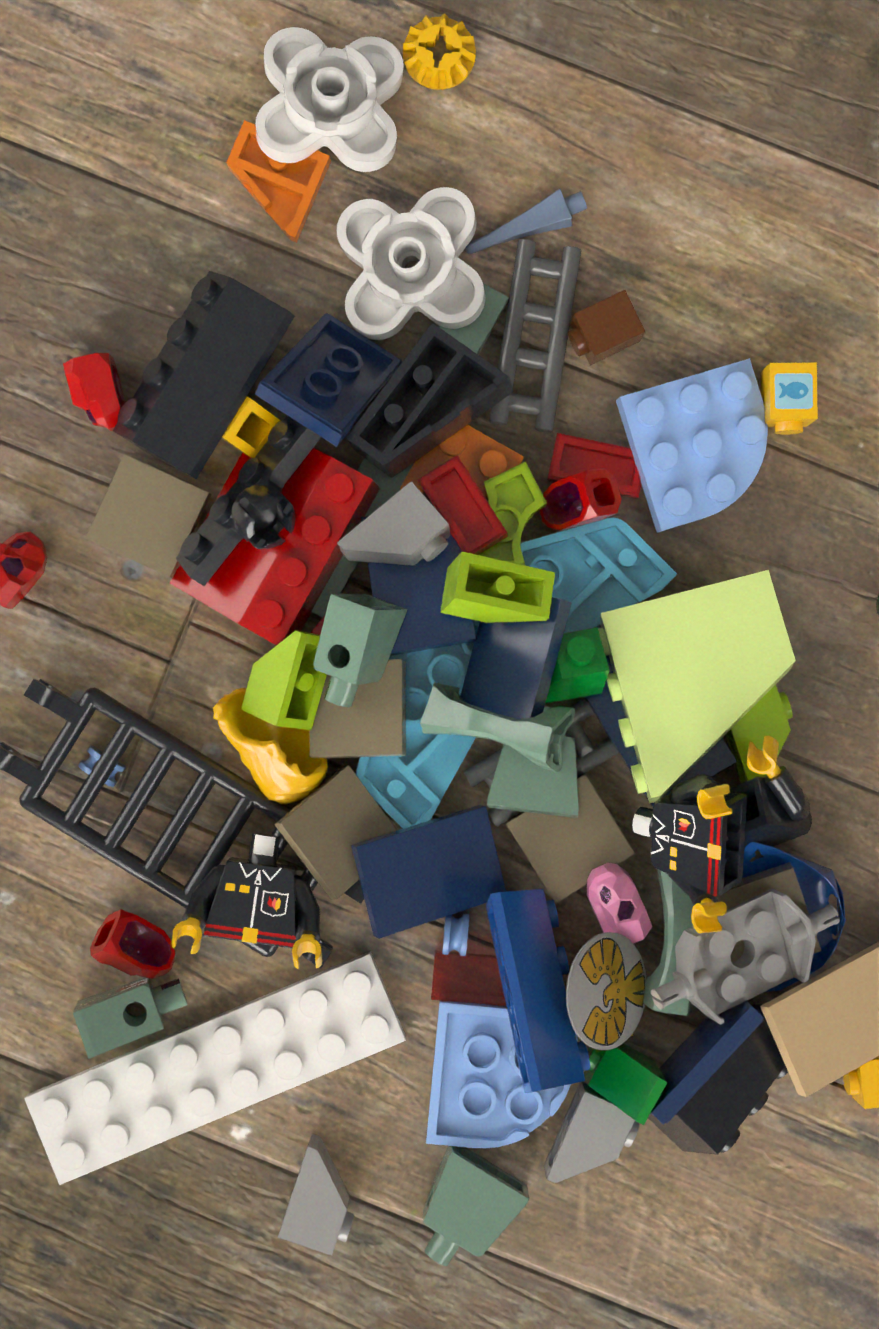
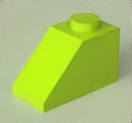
[440,552,555,623]
[241,631,327,730]
[725,685,793,784]

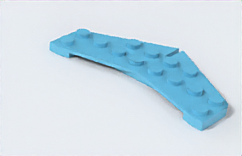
[356,518,677,829]

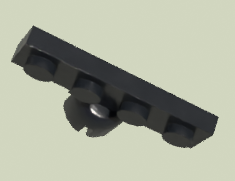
[176,415,321,586]

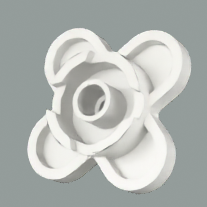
[256,27,403,172]
[337,187,485,340]

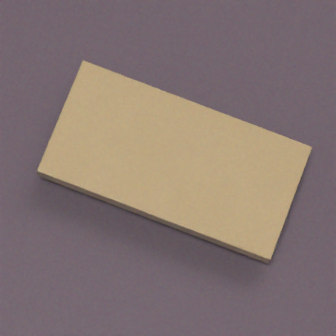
[760,942,879,1097]

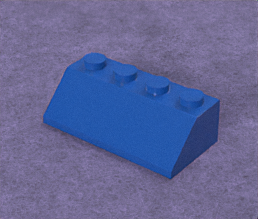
[486,889,590,1093]

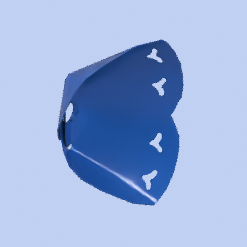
[743,842,846,992]

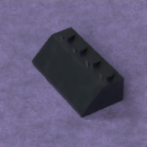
[113,271,295,479]

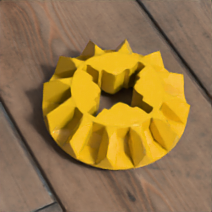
[403,13,476,90]

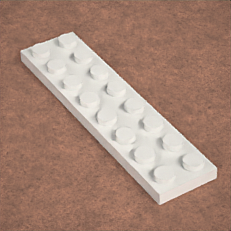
[24,951,406,1185]

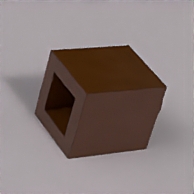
[568,290,646,366]

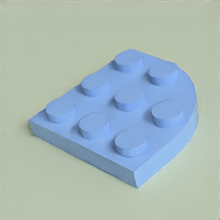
[616,358,768,533]
[426,999,578,1149]

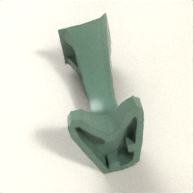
[420,682,575,772]
[643,869,697,1016]

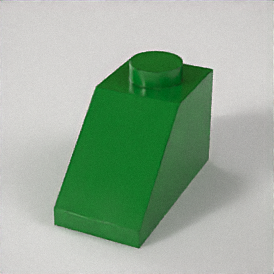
[545,627,610,704]
[584,1043,667,1125]

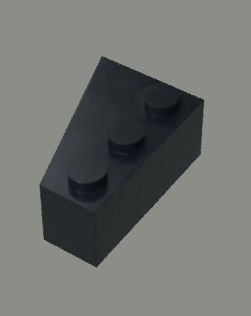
[346,323,513,478]
[648,1004,788,1155]

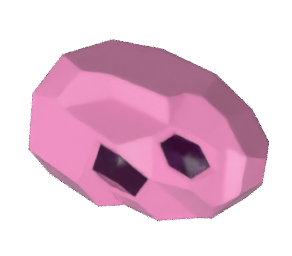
[586,863,653,944]

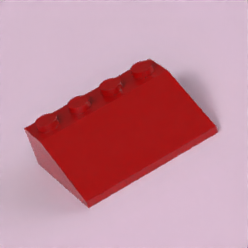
[170,448,380,646]

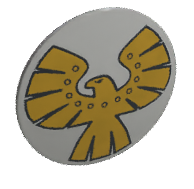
[566,932,647,1050]

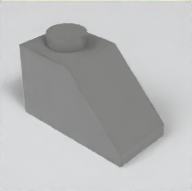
[337,481,450,565]
[544,1082,639,1183]
[278,1134,354,1256]

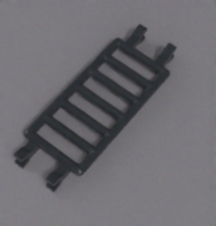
[0,679,364,968]

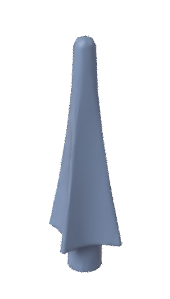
[465,189,587,254]

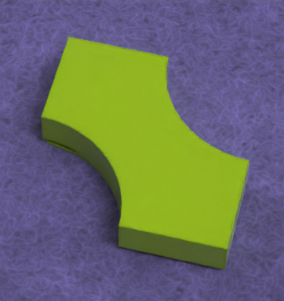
[479,461,547,565]

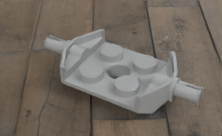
[651,889,840,1025]

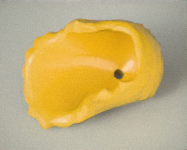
[213,688,328,804]

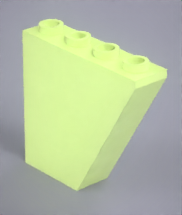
[598,570,796,804]

